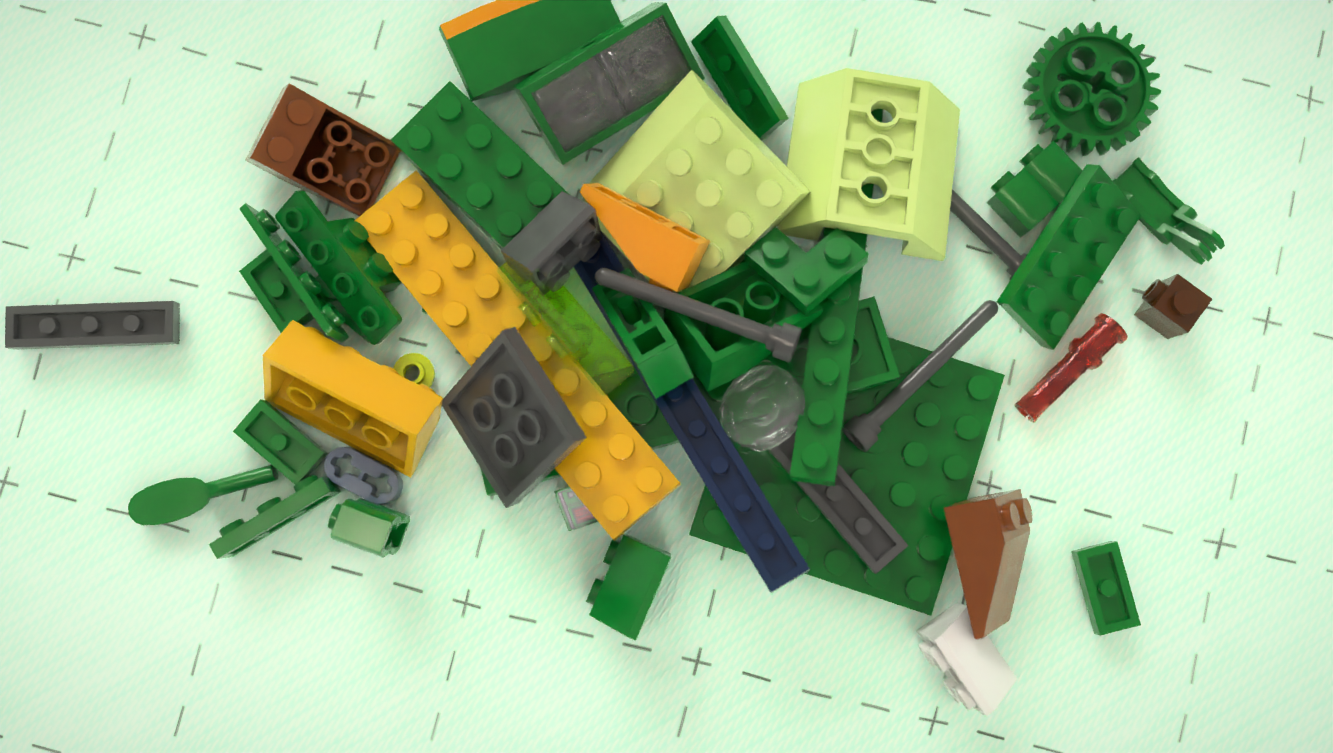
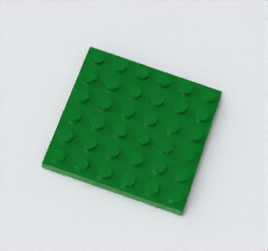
[689,337,1005,616]

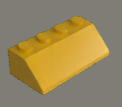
[262,320,443,478]

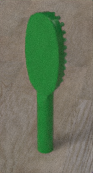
[128,465,278,525]

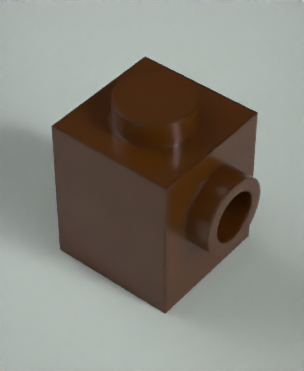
[1134,274,1213,339]

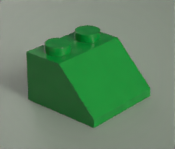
[586,533,671,641]

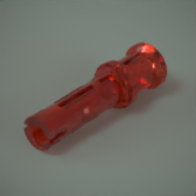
[1014,313,1128,423]

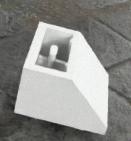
[916,602,1018,717]

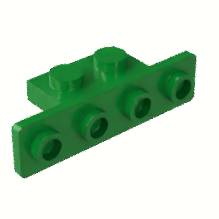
[275,190,402,345]
[239,203,349,343]

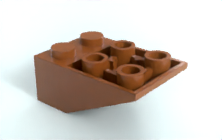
[245,83,400,216]

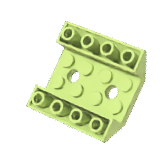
[777,68,960,261]

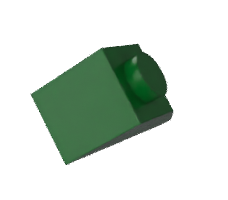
[592,267,694,399]

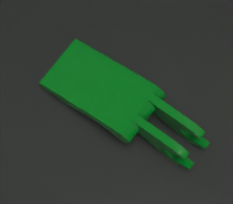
[1113,157,1225,265]

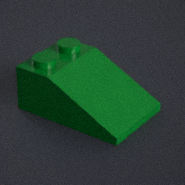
[663,262,823,392]

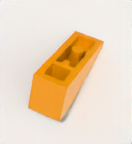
[580,183,710,292]

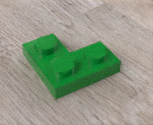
[744,227,869,315]

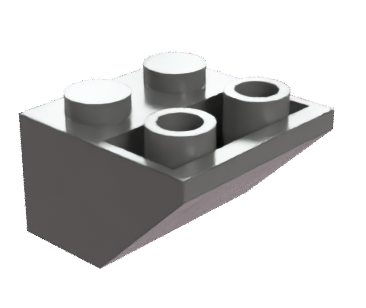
[501,191,602,297]

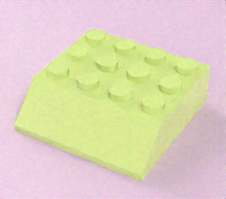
[581,70,811,293]

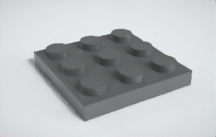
[442,327,587,508]

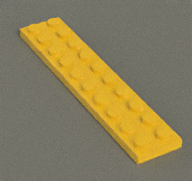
[354,170,681,540]

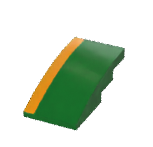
[439,0,620,102]

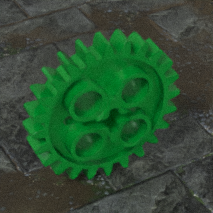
[1023,22,1162,156]

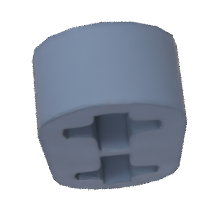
[324,447,403,504]

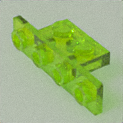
[497,262,635,395]

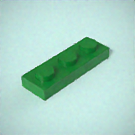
[691,15,789,141]
[209,475,341,559]

